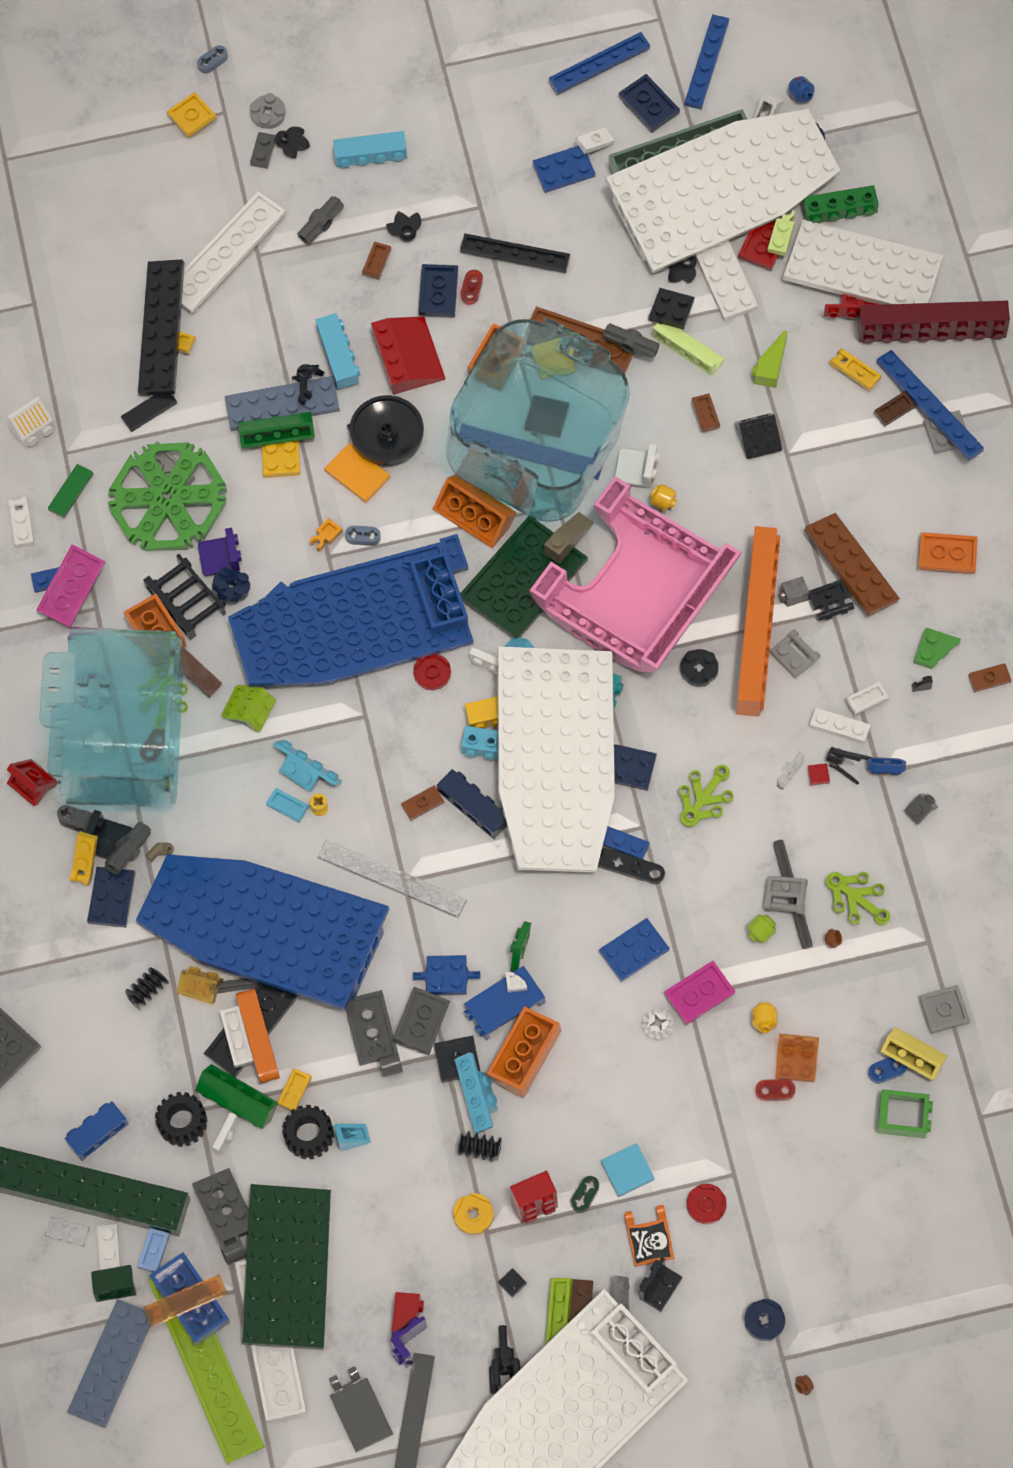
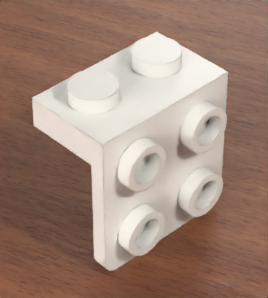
[615,444,660,488]

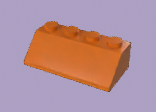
[432,474,517,548]
[486,1006,562,1098]

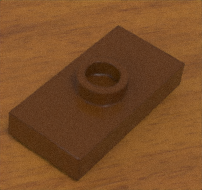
[874,391,915,426]

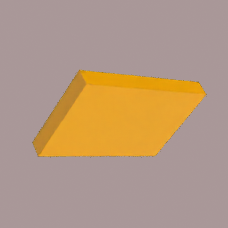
[324,443,391,503]

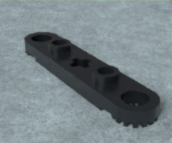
[597,847,665,884]

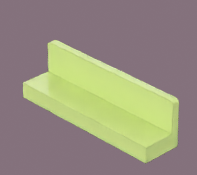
[653,323,724,376]

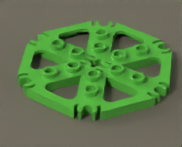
[108,442,227,551]

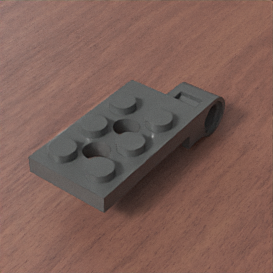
[346,990,403,1077]
[192,1168,249,1265]

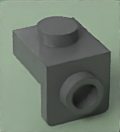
[904,794,938,824]

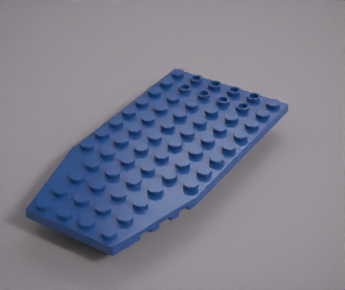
[228,542,474,687]
[136,854,390,1010]

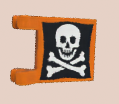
[624,1205,675,1267]

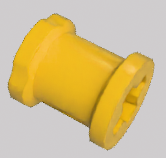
[310,793,328,816]

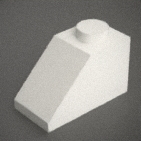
[753,93,784,118]

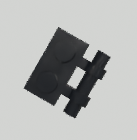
[809,580,854,621]

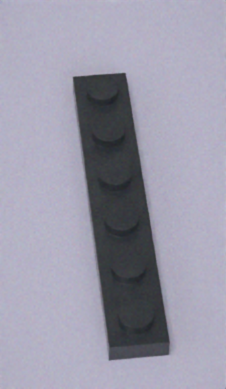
[460,233,570,273]

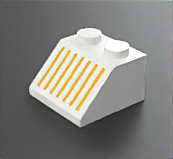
[7,396,56,449]

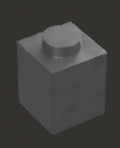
[779,576,809,607]

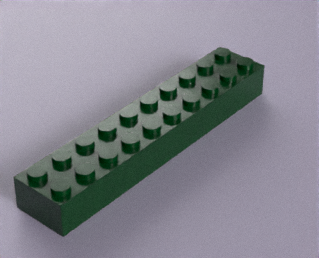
[0,1146,190,1237]

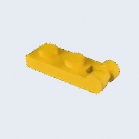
[829,348,882,391]
[70,831,98,886]

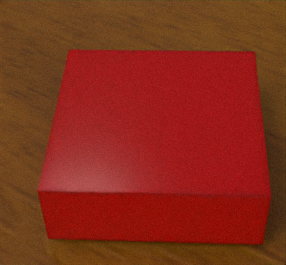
[808,763,830,786]

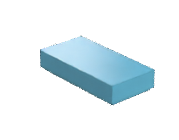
[266,788,309,823]

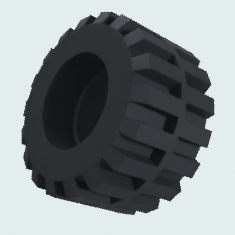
[155,1092,208,1147]
[282,1104,334,1159]

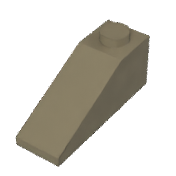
[544,512,594,564]

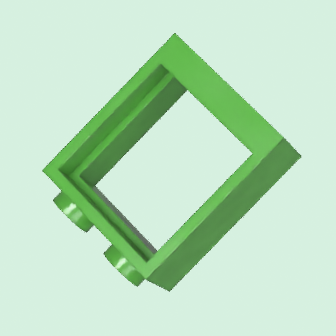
[877,1089,933,1138]

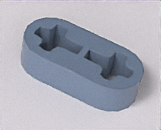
[197,45,228,74]
[345,526,381,546]

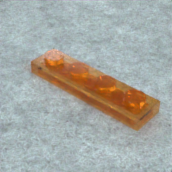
[143,1274,228,1327]

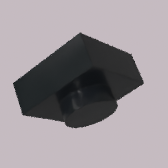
[498,1268,527,1298]

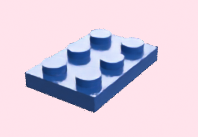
[532,146,595,193]
[599,918,670,982]

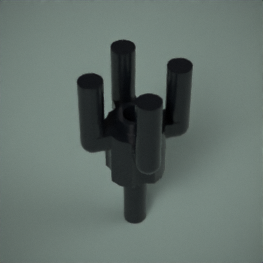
[489,1325,521,1394]

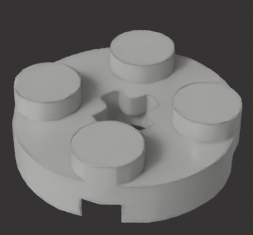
[250,93,286,129]

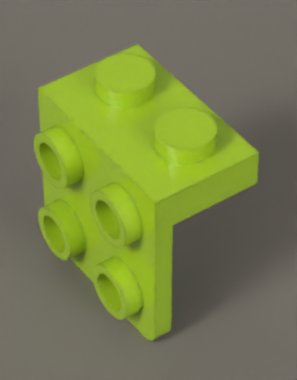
[221,685,276,732]

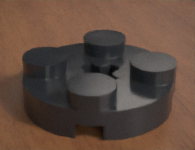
[680,649,719,687]

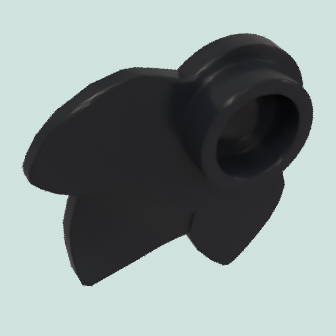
[275,126,310,158]
[386,211,422,242]
[667,256,697,283]

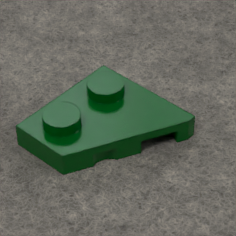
[510,921,532,972]

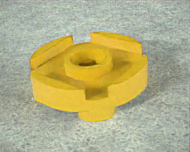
[453,1193,494,1235]

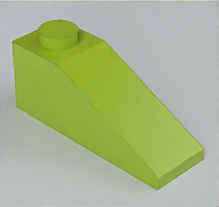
[752,331,787,388]

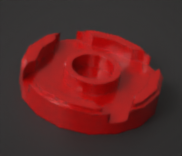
[413,654,451,691]
[687,1184,727,1224]

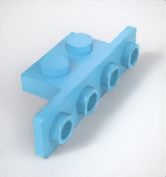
[273,740,342,792]
[455,1052,498,1133]

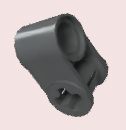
[57,805,93,833]

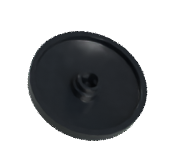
[350,395,424,465]

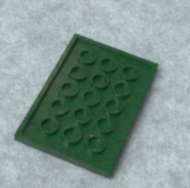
[460,515,588,639]

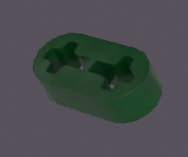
[572,1176,599,1213]

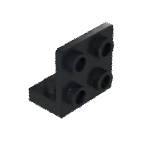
[735,413,782,459]
[85,809,132,859]
[639,1257,683,1312]

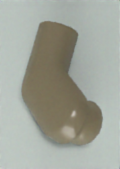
[145,842,174,862]

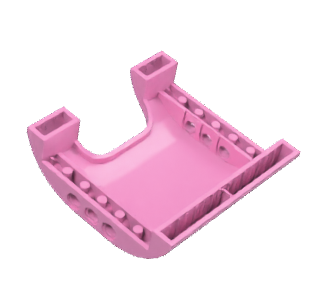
[529,476,741,673]

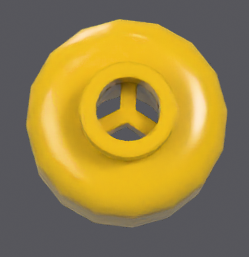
[649,484,678,512]
[752,1002,778,1033]

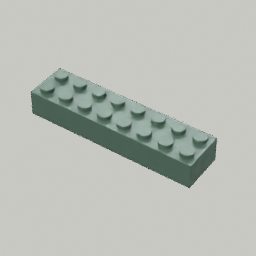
[609,109,747,174]

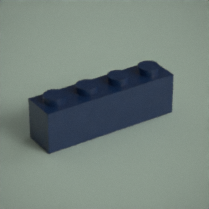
[437,769,507,840]

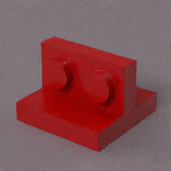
[7,759,59,806]

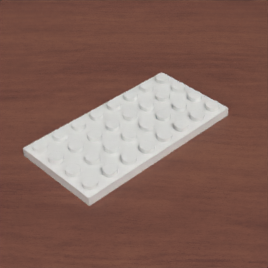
[783,219,943,305]

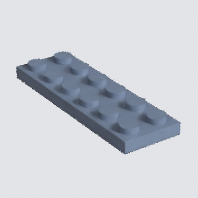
[225,376,340,431]
[67,1299,155,1429]

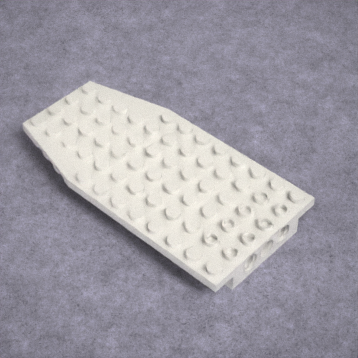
[606,109,840,273]
[497,647,615,872]
[445,1289,689,1468]

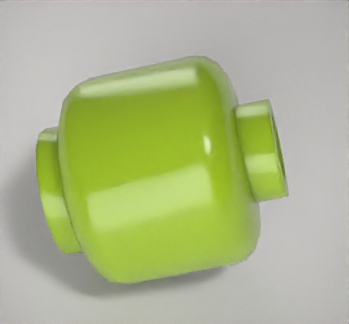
[747,914,776,943]

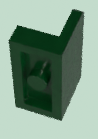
[91,1265,137,1302]

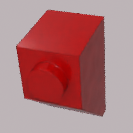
[391,1292,424,1334]

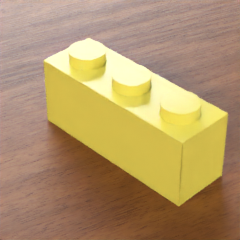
[880,1027,948,1081]

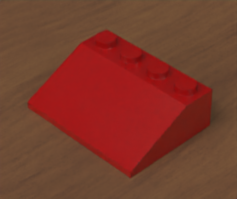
[371,317,446,395]

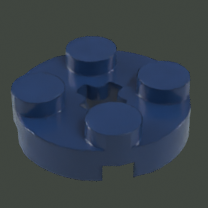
[212,567,250,602]
[744,1299,786,1341]

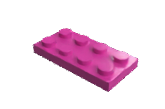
[36,544,106,628]

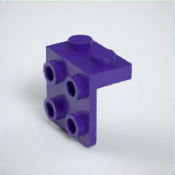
[198,527,242,576]
[390,1316,427,1368]

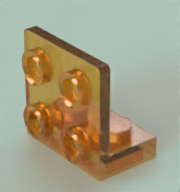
[775,1033,819,1082]

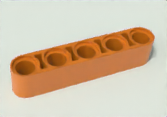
[236,988,280,1084]

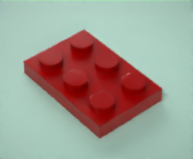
[738,220,779,271]

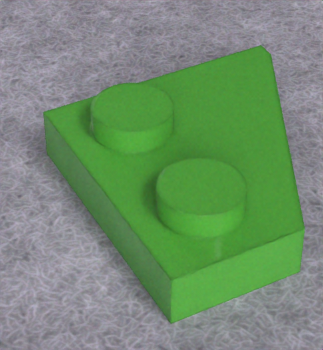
[914,628,961,669]

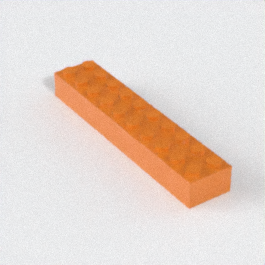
[736,526,781,717]

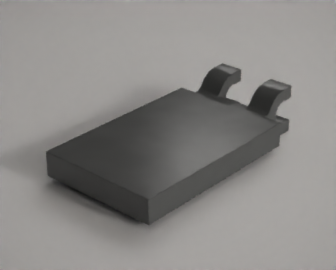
[329,1366,393,1453]

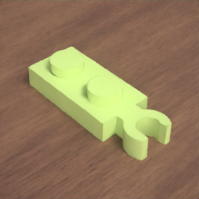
[768,210,795,256]

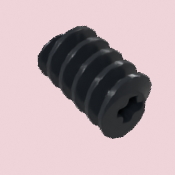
[125,967,169,1010]
[458,1131,502,1162]

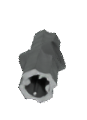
[297,196,344,245]
[603,323,660,359]
[104,822,151,875]

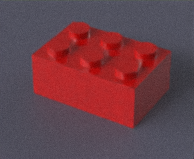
[510,1170,558,1223]

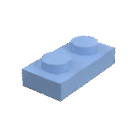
[137,1228,170,1272]

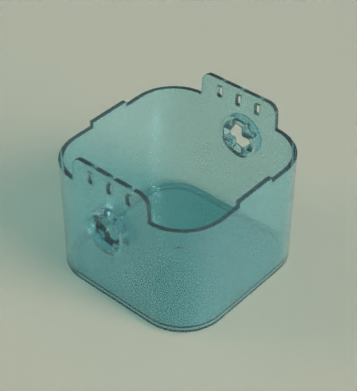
[446,318,630,522]
[39,627,183,808]

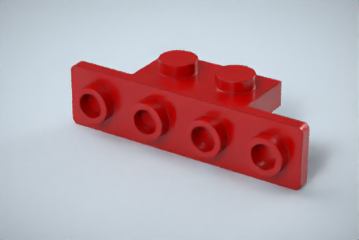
[824,294,879,318]

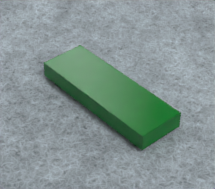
[48,464,94,518]

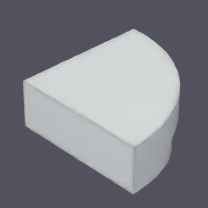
[505,972,527,993]

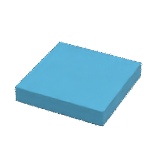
[601,1143,655,1197]

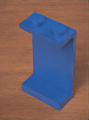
[463,966,546,1041]

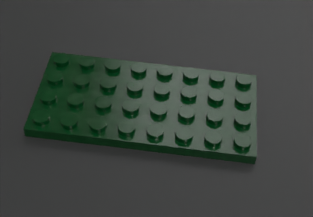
[241,1184,331,1350]

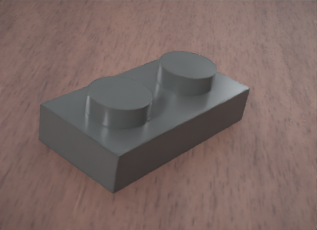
[250,132,276,169]

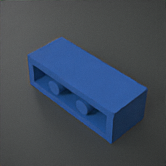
[64,1101,129,1161]

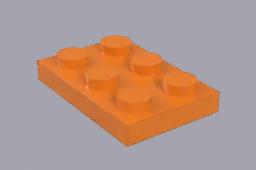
[918,532,978,574]

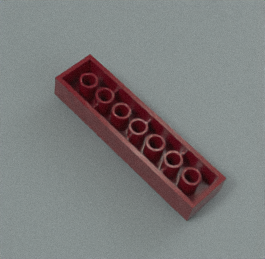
[858,300,1010,344]

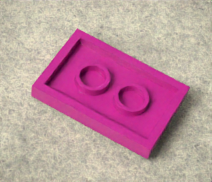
[664,961,736,1025]

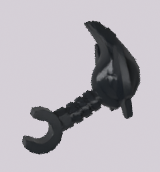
[292,364,325,405]

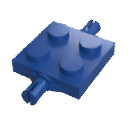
[413,955,481,995]

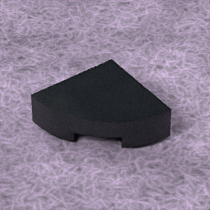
[911,676,933,692]

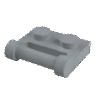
[769,629,821,679]
[764,876,808,914]

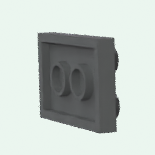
[392,986,450,1055]

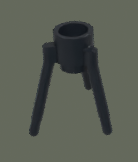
[826,746,874,785]

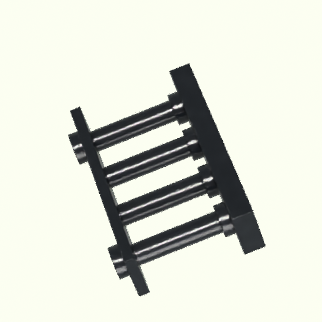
[143,554,226,640]

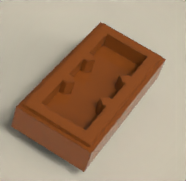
[362,241,392,280]
[692,393,720,432]
[968,663,1011,693]
[401,785,444,821]

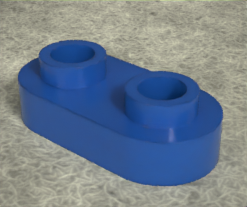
[867,757,906,775]
[868,1057,907,1084]

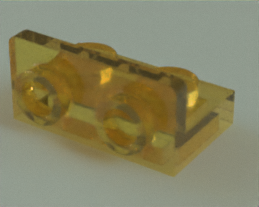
[176,966,224,1004]

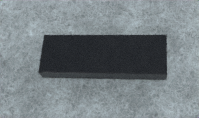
[121,394,177,432]

